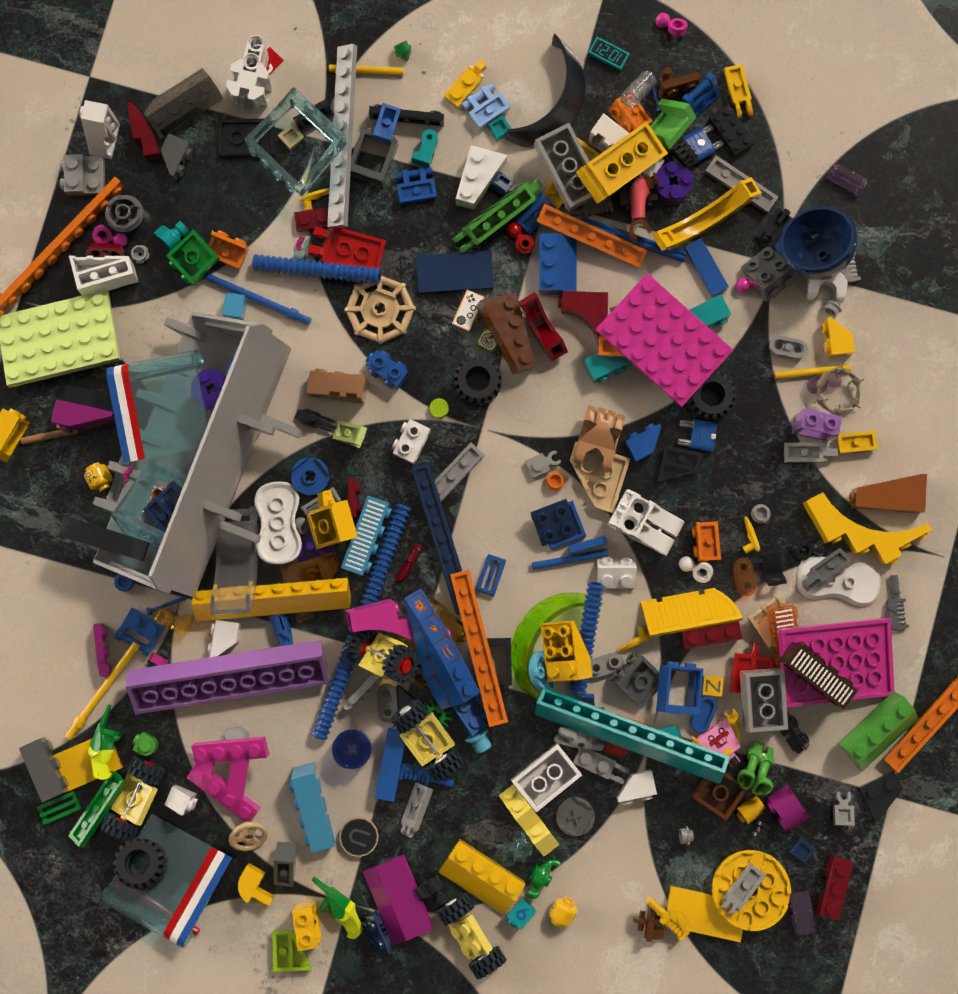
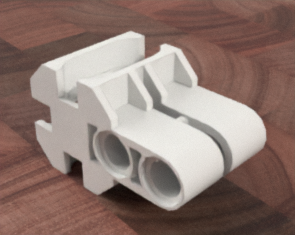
[226,35,273,112]
[607,489,685,556]

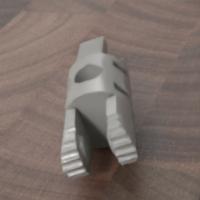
[554,727,605,751]

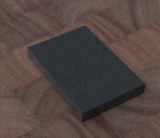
[218,118,275,158]

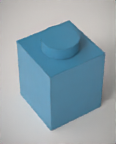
[222,293,247,320]

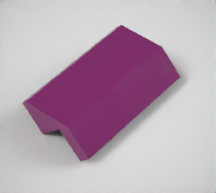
[363,854,434,945]

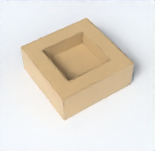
[278,124,305,151]

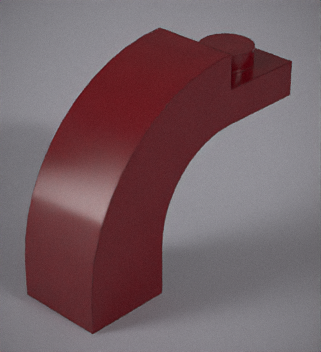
[519,292,568,361]

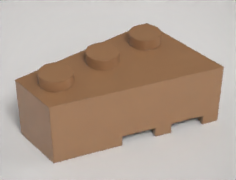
[306,368,368,404]

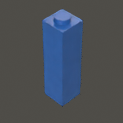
[375,725,405,802]

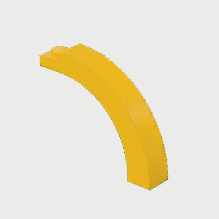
[652,177,761,251]

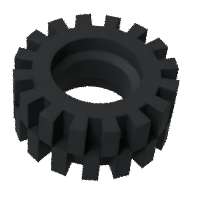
[665,137,699,169]

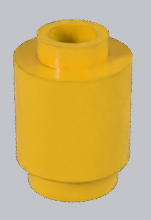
[736,796,766,824]

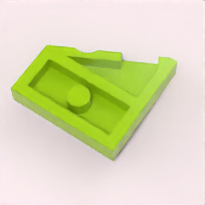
[272,929,312,972]

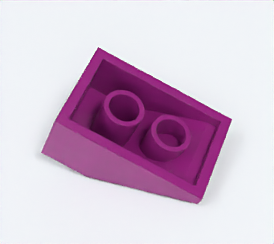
[51,399,116,433]

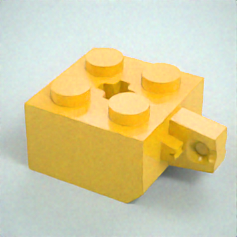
[307,490,358,549]

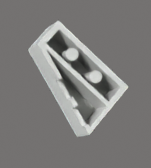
[80,100,120,159]
[69,256,139,296]

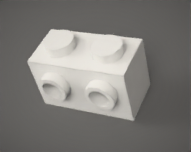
[392,419,431,465]

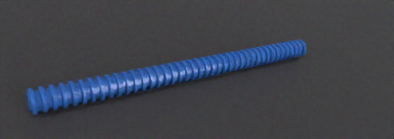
[311,503,411,740]

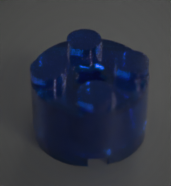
[332,729,373,769]

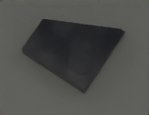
[858,771,903,822]

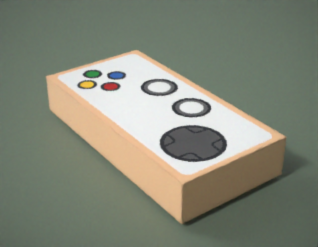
[452,290,484,332]

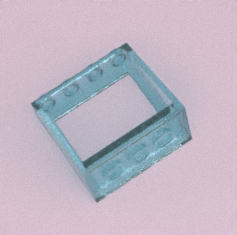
[111,459,187,550]

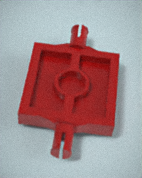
[729,642,774,693]

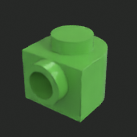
[132,732,158,756]

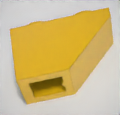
[821,317,855,358]

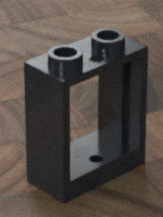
[473,638,512,689]

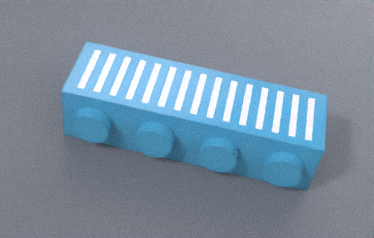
[341,496,392,577]

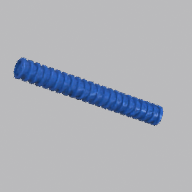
[252,254,381,285]

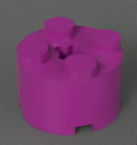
[766,784,810,831]

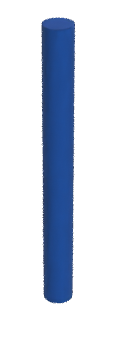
[532,549,608,570]

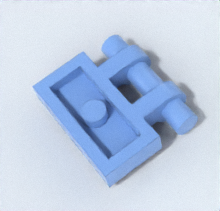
[462,83,510,130]

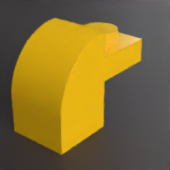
[238,863,275,906]

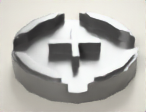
[556,797,595,836]

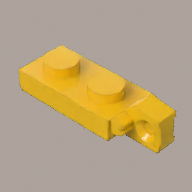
[444,60,487,109]

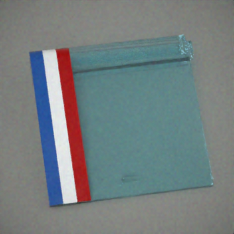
[106,350,208,463]
[101,814,232,948]

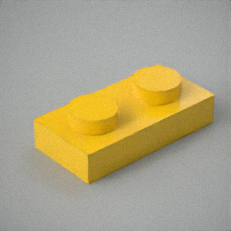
[836,430,878,454]

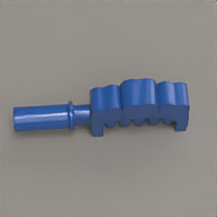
[399,761,454,788]

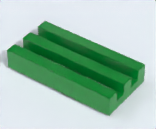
[37,791,82,825]

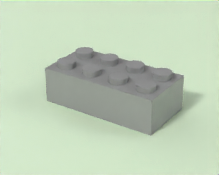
[534,123,593,212]

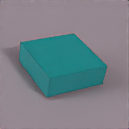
[487,115,512,142]

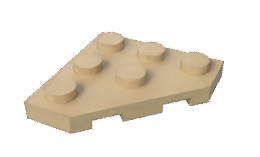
[570,442,630,514]

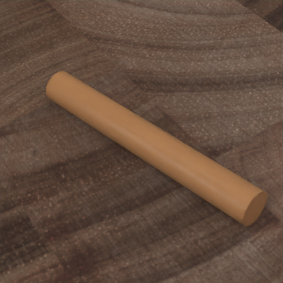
[20,430,79,445]

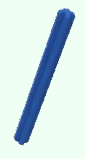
[580,217,687,262]

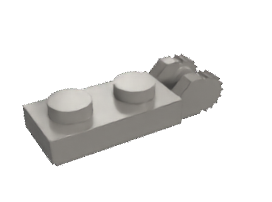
[573,749,630,784]

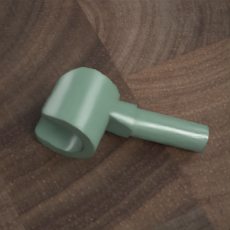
[294,238,312,261]

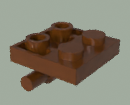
[658,67,700,101]

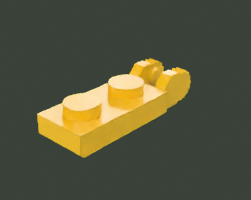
[724,64,753,118]

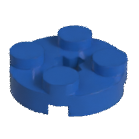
[291,457,330,496]

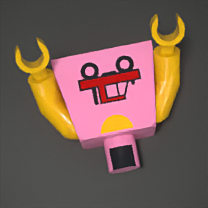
[691,708,742,767]

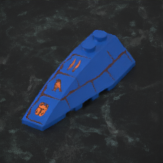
[404,588,480,710]

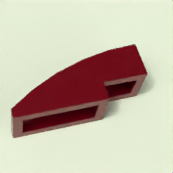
[127,102,162,161]

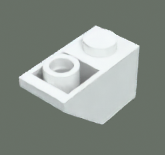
[208,620,242,657]
[616,770,657,805]
[165,785,198,815]

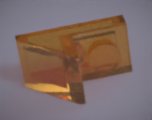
[298,552,341,581]

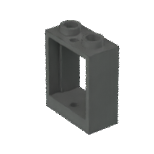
[350,128,399,187]

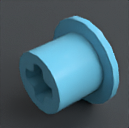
[465,728,491,753]

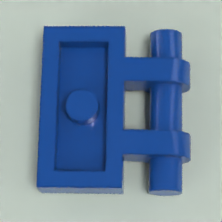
[395,166,437,205]
[450,693,487,737]

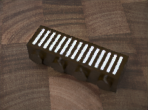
[778,642,858,710]

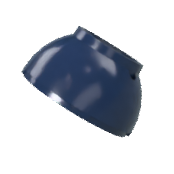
[779,206,857,280]

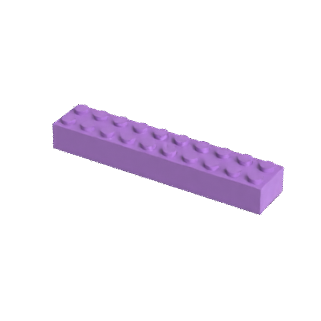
[126,640,329,714]

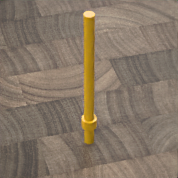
[65,642,140,740]

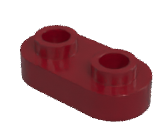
[85,243,125,257]

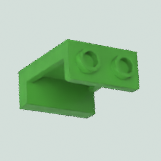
[650,98,696,150]

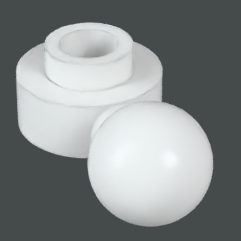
[679,556,713,583]

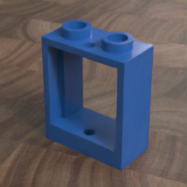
[656,661,704,715]

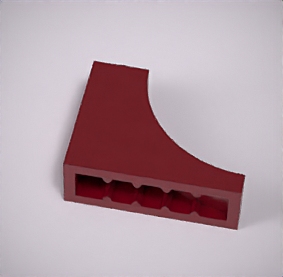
[558,291,608,347]

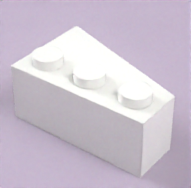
[456,145,507,210]

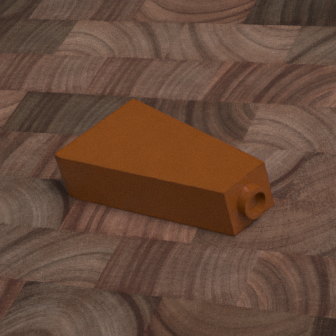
[849,474,927,514]

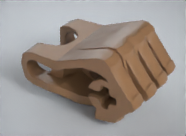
[573,406,625,473]

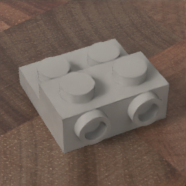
[60,154,105,196]

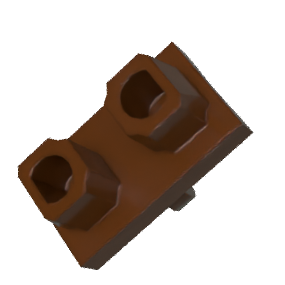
[633,906,666,942]

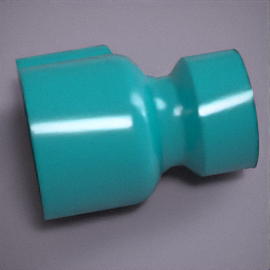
[154,221,190,251]

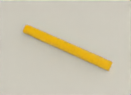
[329,64,404,76]
[774,364,851,379]

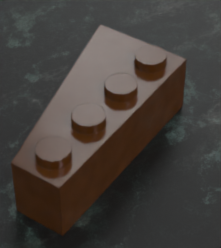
[475,293,536,374]

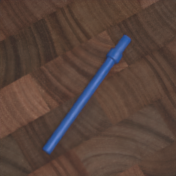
[206,273,312,325]

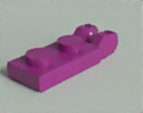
[93,623,112,677]

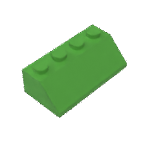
[838,691,918,772]

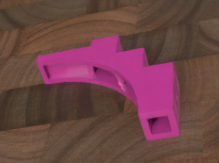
[345,599,452,645]

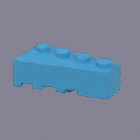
[289,762,335,853]

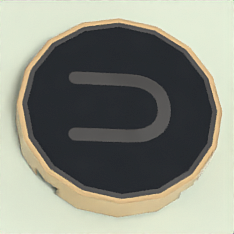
[339,817,379,857]

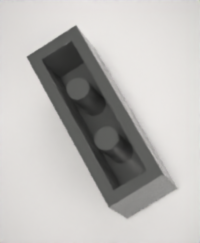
[19,737,69,802]

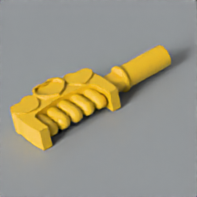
[646,897,693,941]

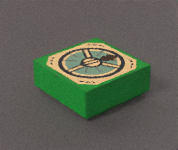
[476,328,498,354]

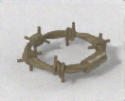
[813,363,864,416]

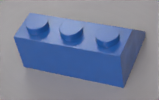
[539,233,577,295]

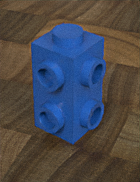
[365,350,409,389]

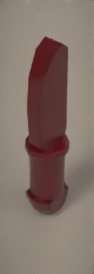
[395,544,422,583]

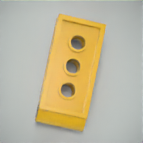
[576,121,668,204]

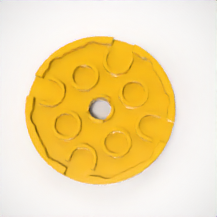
[712,850,791,931]

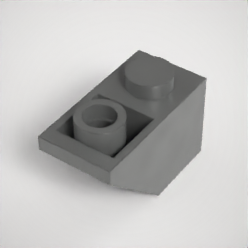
[161,134,193,181]

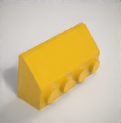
[438,839,526,915]

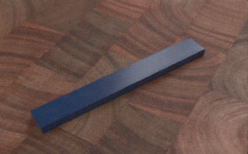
[411,462,462,615]

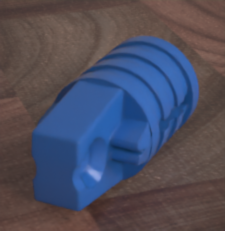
[269,614,293,646]

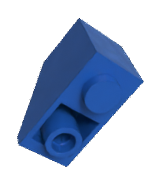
[624,423,661,463]

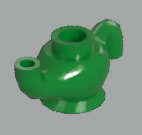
[526,859,561,899]

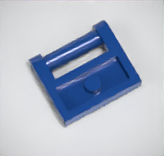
[681,73,720,117]
[114,608,166,657]

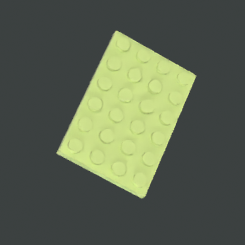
[0,290,121,388]

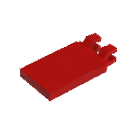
[308,227,386,269]

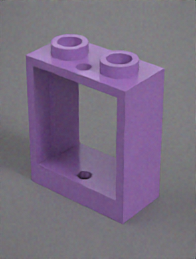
[791,408,842,442]

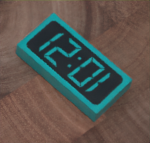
[588,37,630,72]

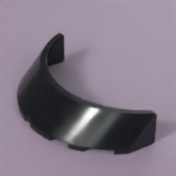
[505,34,585,147]

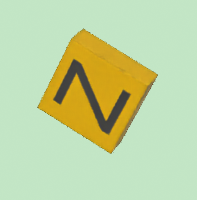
[702,675,723,697]

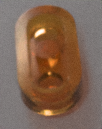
[733,558,757,596]

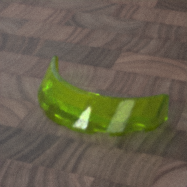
[511,592,603,700]

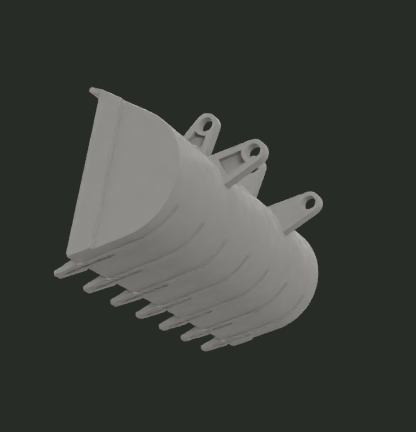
[84,312,302,597]

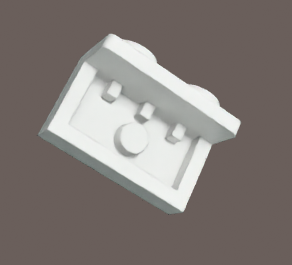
[597,557,637,589]

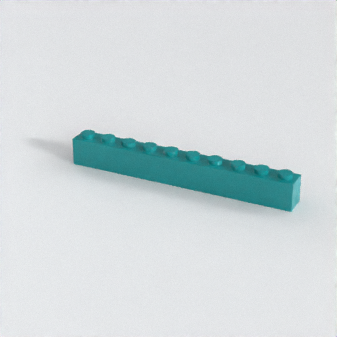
[535,688,730,784]

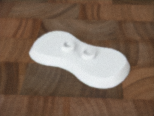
[254,482,302,564]
[796,555,881,607]

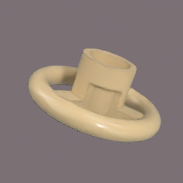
[229,822,268,851]

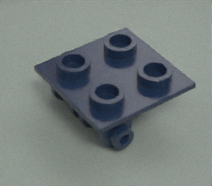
[530,499,578,546]
[362,911,392,954]

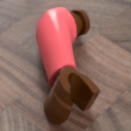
[629,172,661,243]

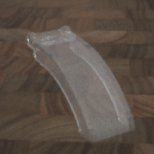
[211,506,258,615]

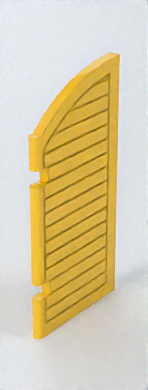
[640,588,743,637]

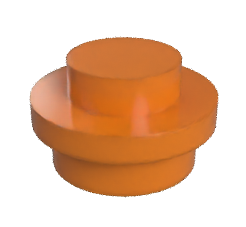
[546,472,565,491]

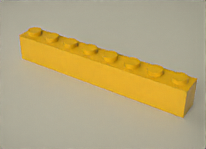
[192,578,351,622]

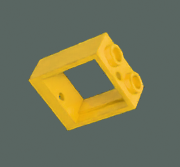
[0,408,30,463]
[292,900,322,951]

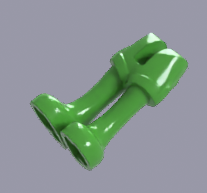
[737,741,775,795]

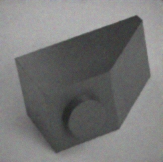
[274,842,297,887]

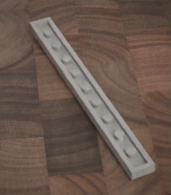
[327,44,357,229]

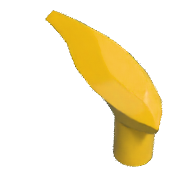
[299,188,330,211]
[743,517,760,554]
[616,626,651,652]

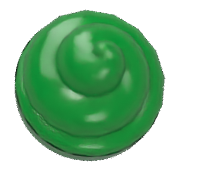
[393,40,412,61]

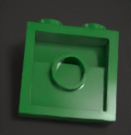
[166,230,220,285]

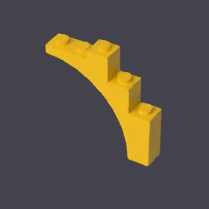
[803,492,932,566]

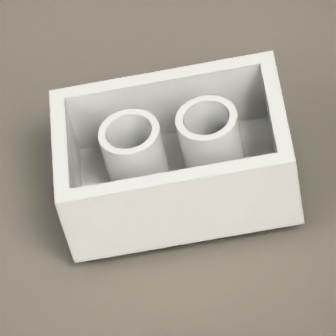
[511,743,582,812]

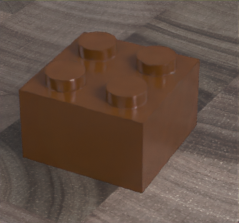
[691,772,747,821]

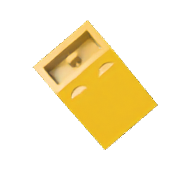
[541,620,593,682]

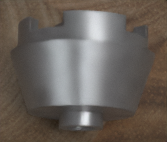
[105,195,143,232]

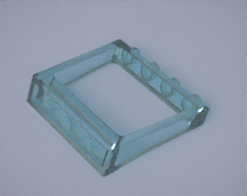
[244,87,347,197]

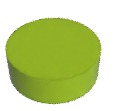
[430,398,449,418]

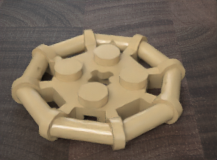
[345,274,416,344]

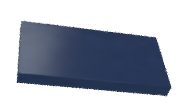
[416,251,494,294]

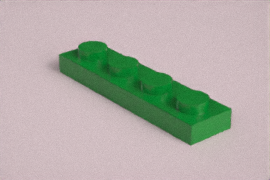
[68,770,127,848]

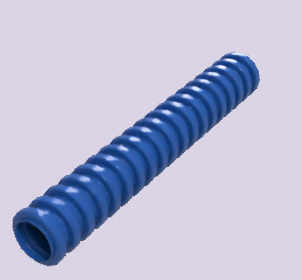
[569,582,605,695]

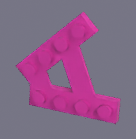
[187,736,270,822]

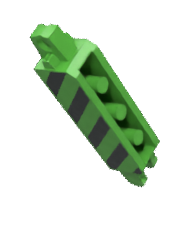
[452,179,543,252]

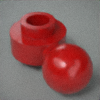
[507,223,535,255]

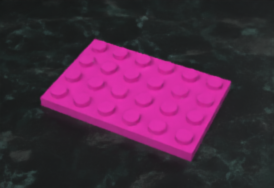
[595,273,733,407]
[778,617,895,708]

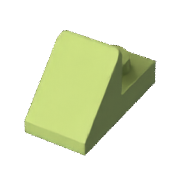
[332,421,367,448]

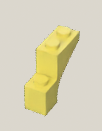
[499,784,559,856]

